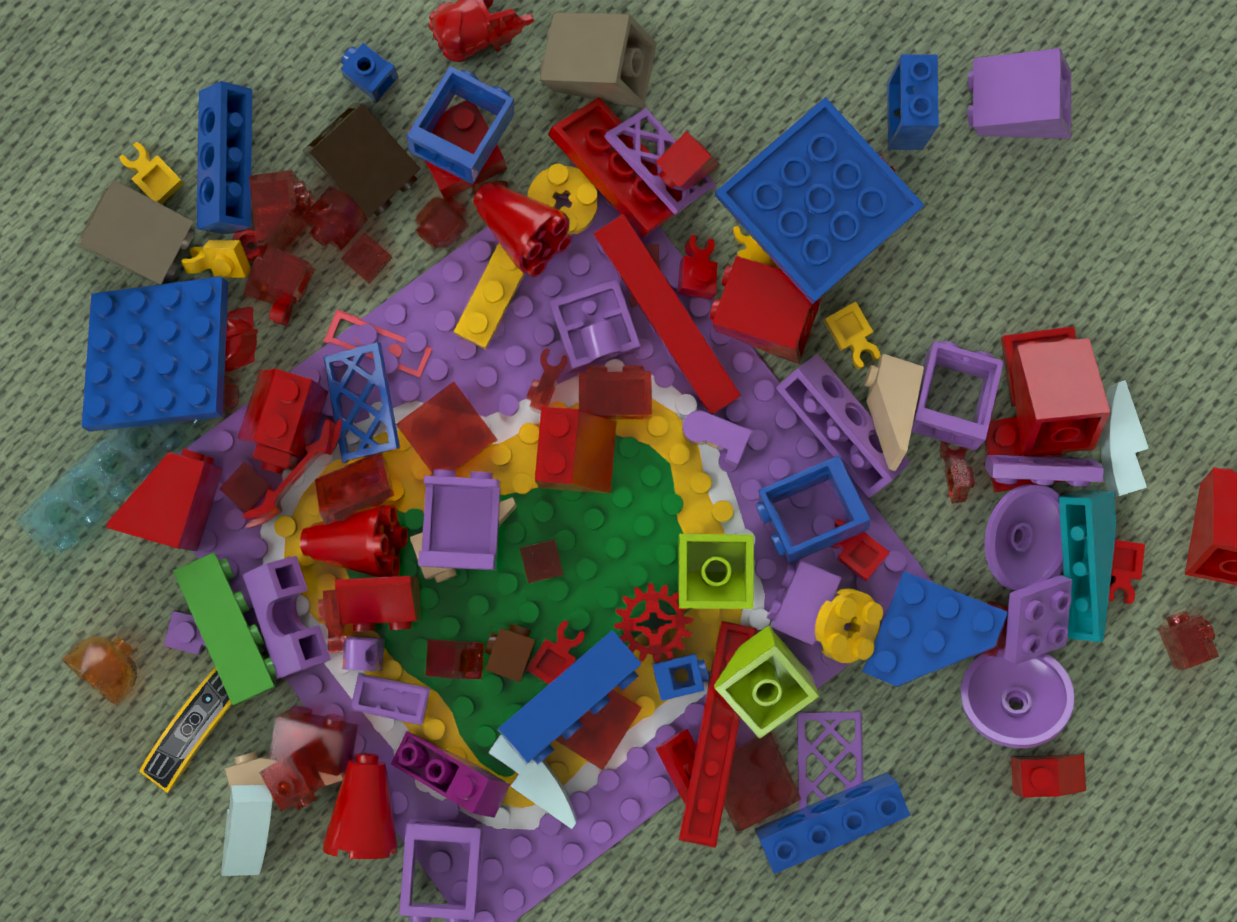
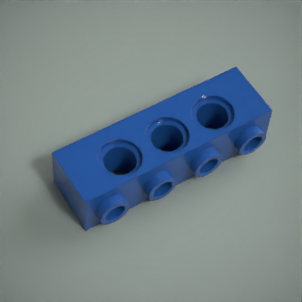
[197,81,252,234]
[754,772,911,874]

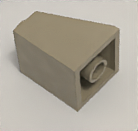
[540,13,657,109]
[75,179,195,285]

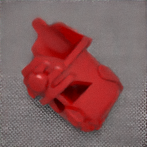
[428,0,534,62]

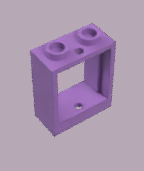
[911,341,1004,451]
[399,819,484,922]

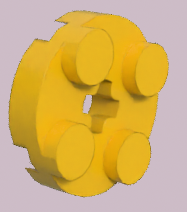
[528,164,597,235]
[815,588,883,663]

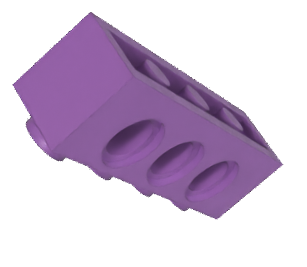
[776,353,910,498]

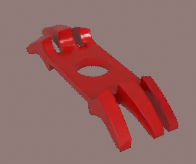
[242,419,342,528]

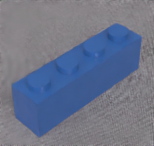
[497,630,641,765]

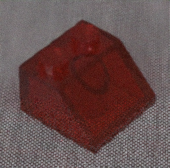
[249,170,314,262]

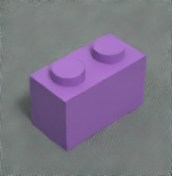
[766,560,841,646]

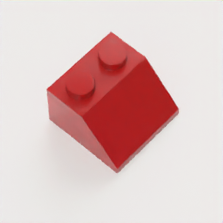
[335,576,421,631]

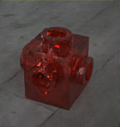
[302,186,368,251]

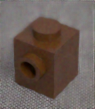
[485,623,537,682]

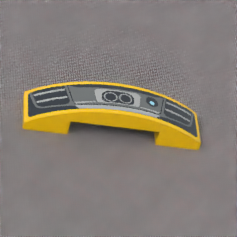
[139,667,232,793]

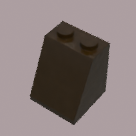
[302,103,421,217]

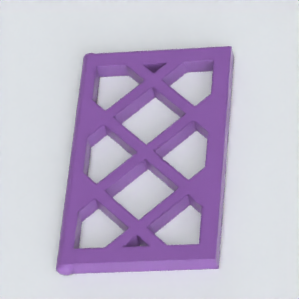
[604,108,716,214]
[797,710,863,810]

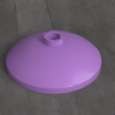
[985,484,1063,591]
[961,645,1074,748]

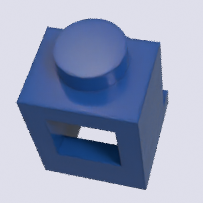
[341,43,399,103]
[652,654,709,701]

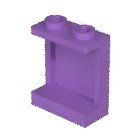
[418,470,501,571]

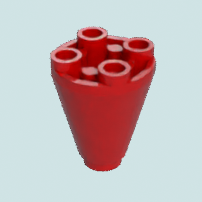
[473,183,572,277]
[300,505,408,577]

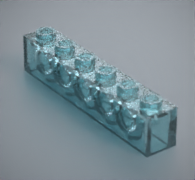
[15,418,208,553]

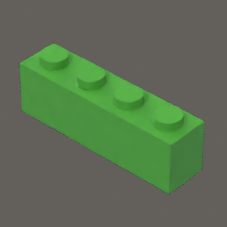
[173,552,277,706]

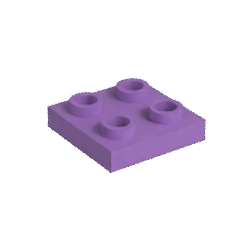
[549,279,640,371]
[1005,575,1072,665]

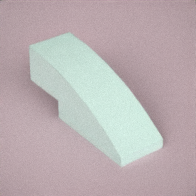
[1100,380,1149,497]
[489,735,577,829]
[221,785,272,876]

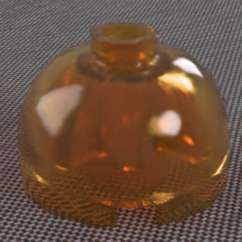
[62,636,138,706]

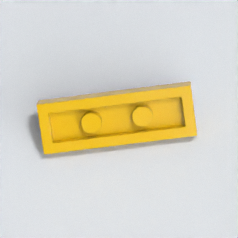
[453,243,525,350]

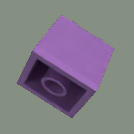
[967,48,1071,139]

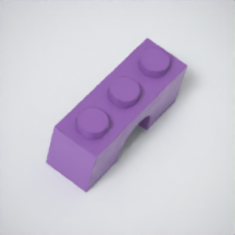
[243,556,331,679]

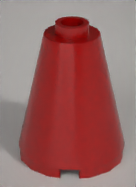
[322,753,398,859]

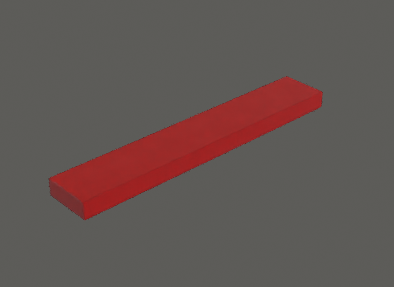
[593,213,741,415]
[678,621,757,848]

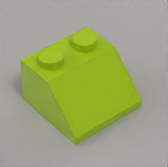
[678,534,754,609]
[714,625,819,739]

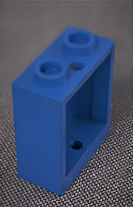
[887,54,939,150]
[407,66,514,185]
[755,455,870,564]

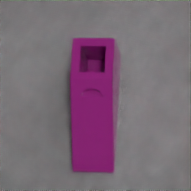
[391,731,511,818]

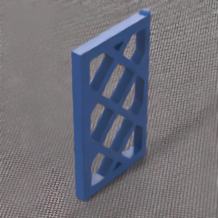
[323,342,400,463]

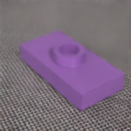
[350,673,431,725]

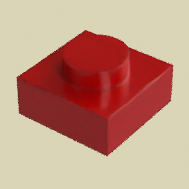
[252,444,299,475]

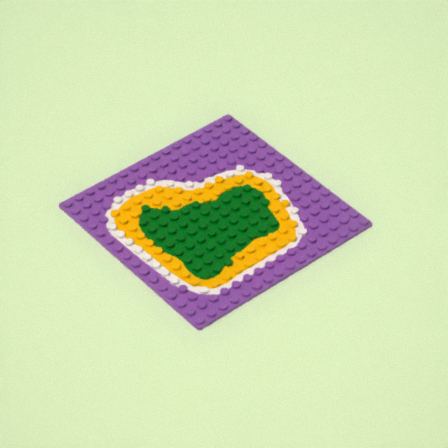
[145,163,933,922]

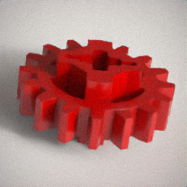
[614,583,693,663]

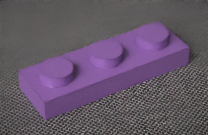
[985,455,1104,487]

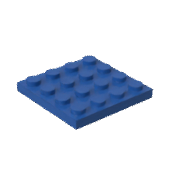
[715,97,924,304]
[82,276,229,432]

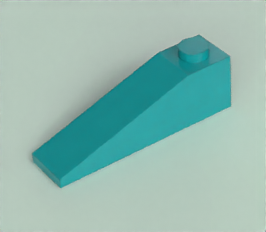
[1059,490,1116,642]

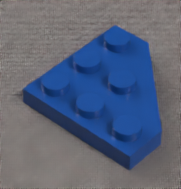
[862,571,1008,687]

